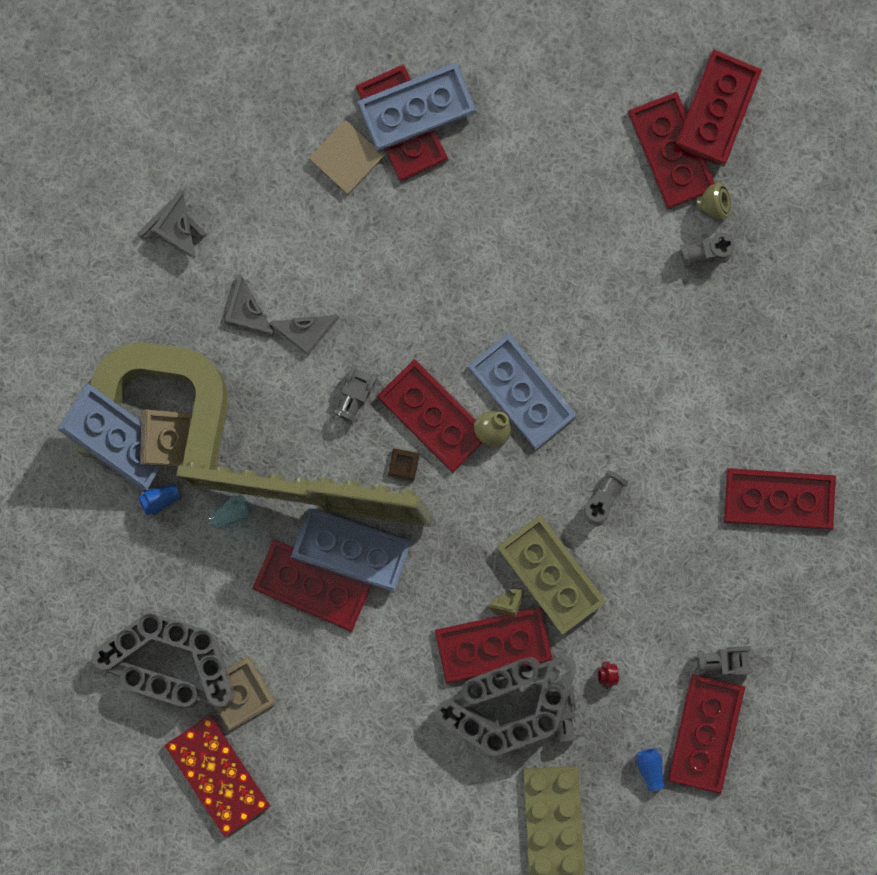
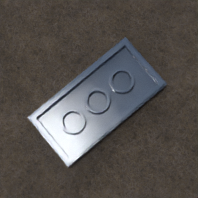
[357,62,477,152]
[467,333,577,450]
[57,384,161,491]
[291,507,412,593]

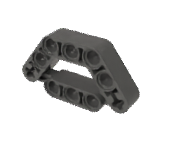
[92,613,235,708]
[436,656,576,756]

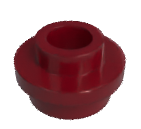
[597,661,619,689]

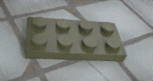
[497,514,606,635]
[523,766,585,875]

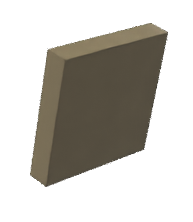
[309,120,384,195]
[140,410,192,467]
[202,656,276,731]

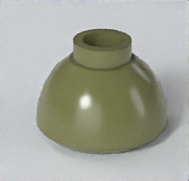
[697,182,731,220]
[474,411,511,447]

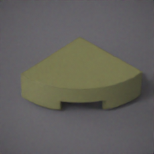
[489,589,524,617]

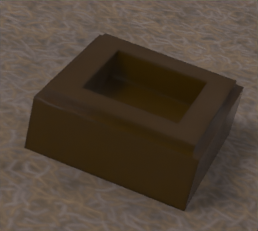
[388,448,420,480]

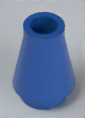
[138,484,181,516]
[635,748,664,791]

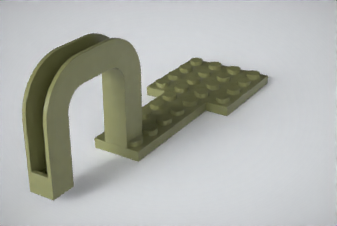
[77,342,433,527]

